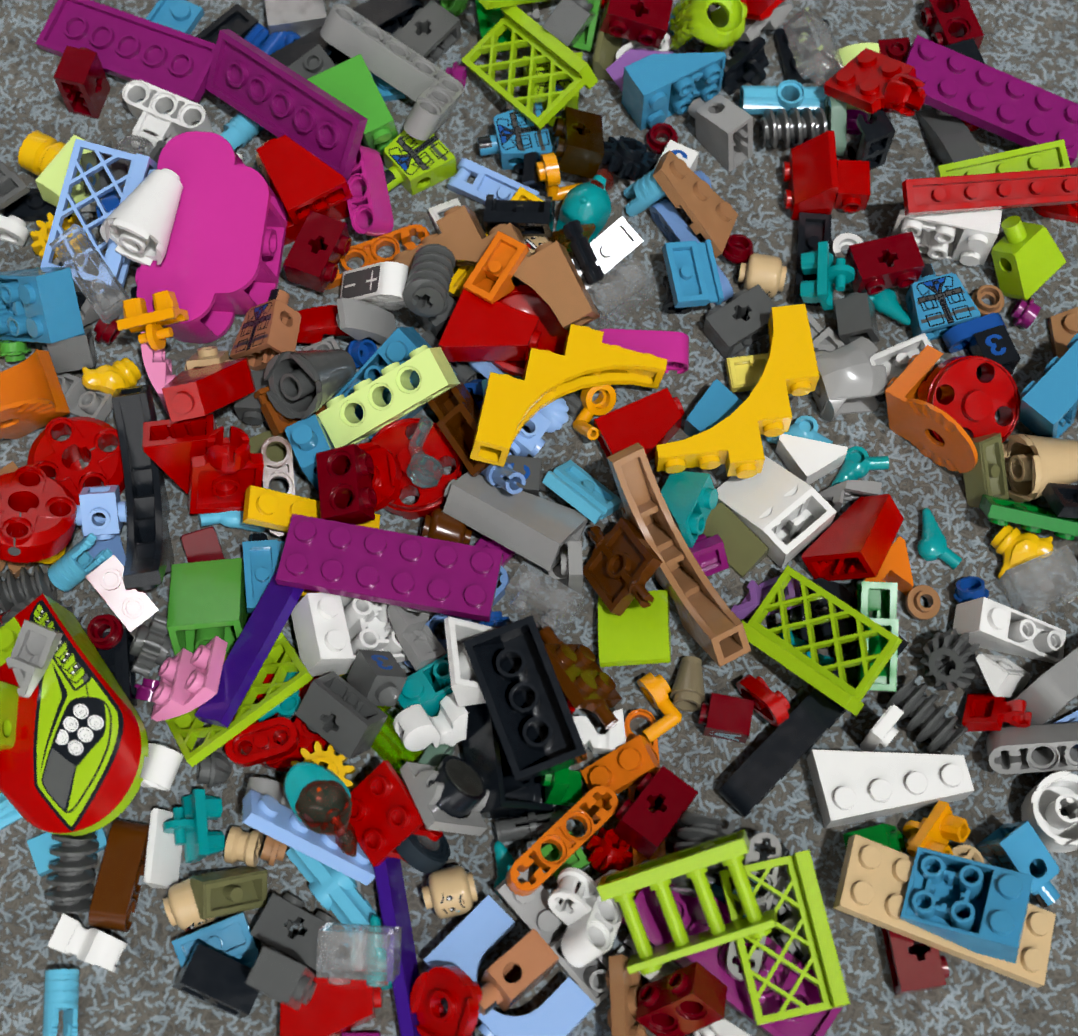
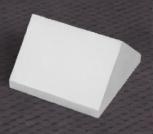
[444,616,497,707]

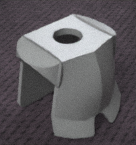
[812,336,887,421]

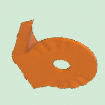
[885,345,978,473]
[0,349,70,439]

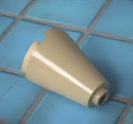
[1002,434,1078,502]

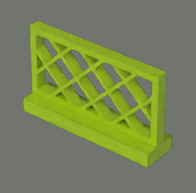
[461,5,598,130]
[934,139,1071,177]
[742,565,902,716]
[165,631,313,767]
[718,850,850,1026]

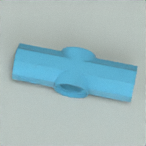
[739,79,827,115]
[286,847,381,940]

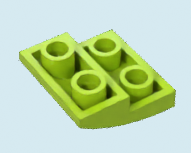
[598,590,671,667]

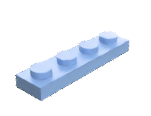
[243,789,375,886]

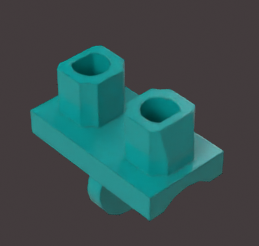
[800,241,855,310]
[163,789,225,863]

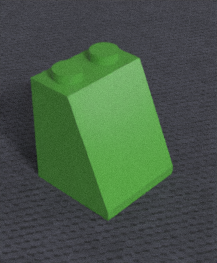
[307,54,398,155]
[167,558,249,655]

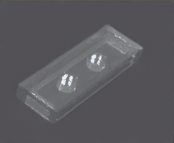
[49,223,130,324]

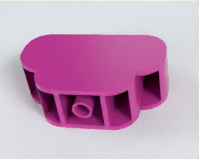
[135,131,288,344]

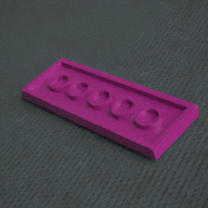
[35,0,216,104]
[205,29,368,179]
[905,35,1078,166]
[276,514,503,622]
[621,884,843,1036]

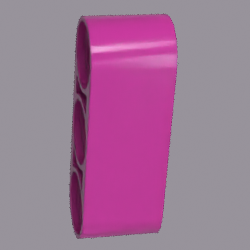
[346,145,394,237]
[598,329,689,374]

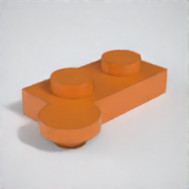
[580,735,660,817]

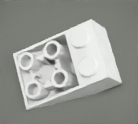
[891,209,1003,266]
[717,455,837,568]
[291,593,408,677]

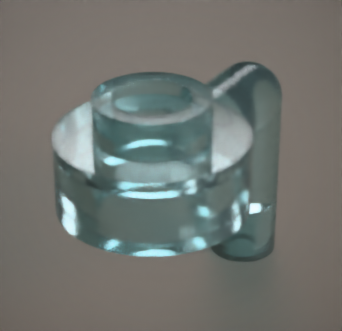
[406,417,444,488]

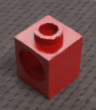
[833,160,870,213]

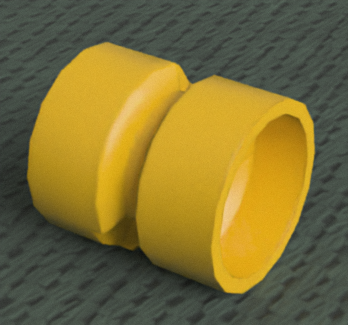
[18,130,66,176]

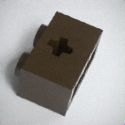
[552,106,604,179]

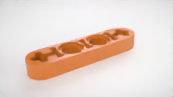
[325,224,430,290]
[506,785,619,896]

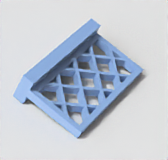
[40,139,158,291]

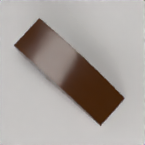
[428,381,490,477]

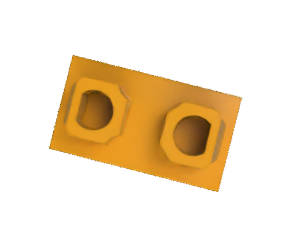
[116,290,189,351]
[902,801,970,858]

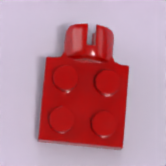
[823,48,926,116]
[188,426,264,514]

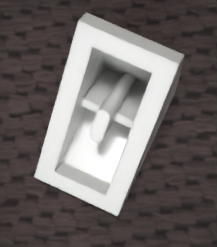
[775,434,848,485]

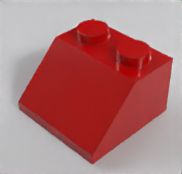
[782,131,839,220]

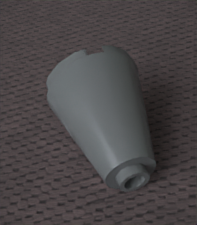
[264,349,356,419]

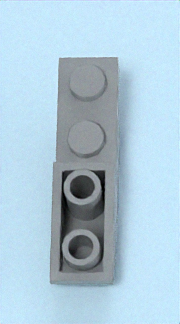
[494,868,610,1007]

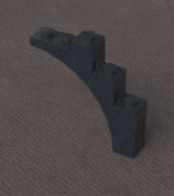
[111,384,175,591]

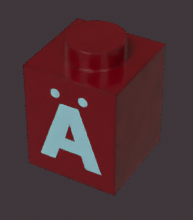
[698,693,755,743]

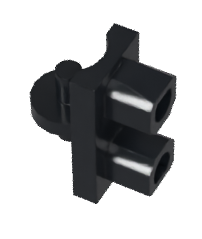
[722,36,769,96]

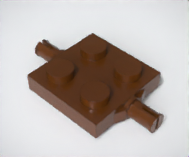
[583,517,662,616]
[539,626,622,730]

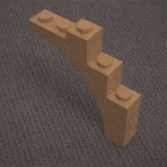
[392,205,600,331]
[607,442,751,667]

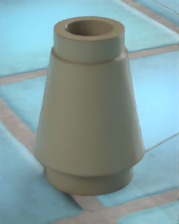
[670,656,705,712]

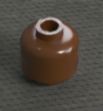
[419,508,472,545]

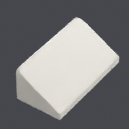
[870,333,940,385]
[976,654,1032,698]
[143,808,182,889]

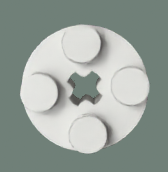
[1021,771,1078,853]

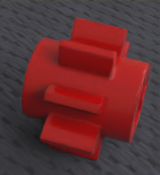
[586,828,634,874]

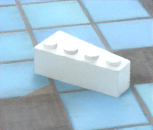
[806,749,974,829]

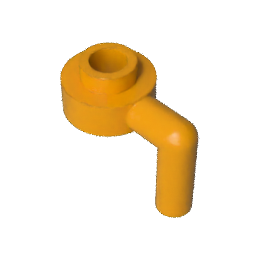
[536,152,583,201]
[572,385,616,440]
[637,672,682,743]

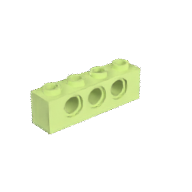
[317,345,460,448]

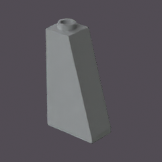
[443,471,588,572]

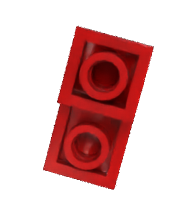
[297,305,350,344]

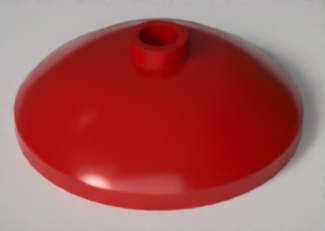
[490,285,568,377]

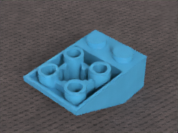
[622,52,727,131]
[0,267,85,344]
[334,327,458,440]
[1019,333,1078,438]
[900,847,1034,964]

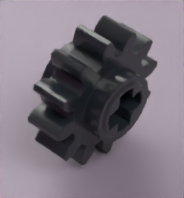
[601,135,657,181]

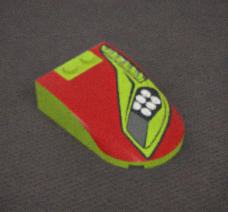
[0,593,149,836]

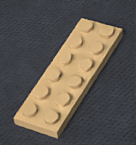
[833,834,1056,988]

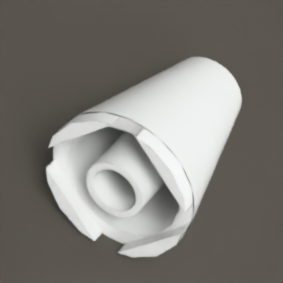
[99,168,183,266]

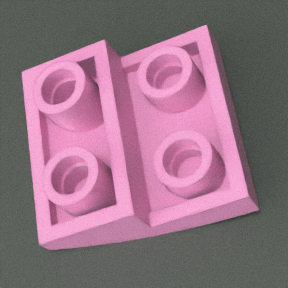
[141,332,176,418]
[151,636,228,722]

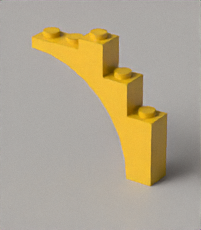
[655,304,819,479]
[470,324,668,467]

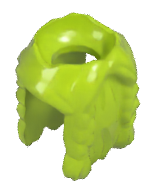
[669,0,748,53]

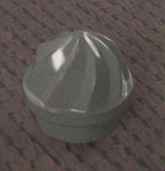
[196,751,232,788]

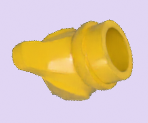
[82,357,142,395]
[990,524,1053,580]

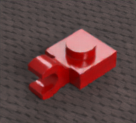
[962,693,1032,731]

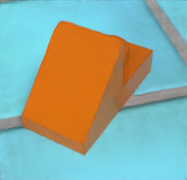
[463,231,529,304]
[854,536,914,600]

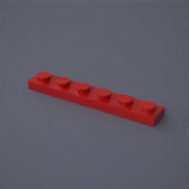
[902,167,1078,216]

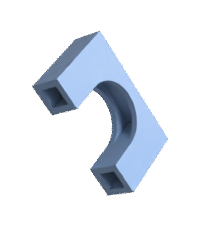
[423,895,596,1036]

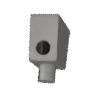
[688,95,753,172]

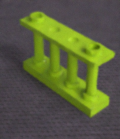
[597,829,777,975]

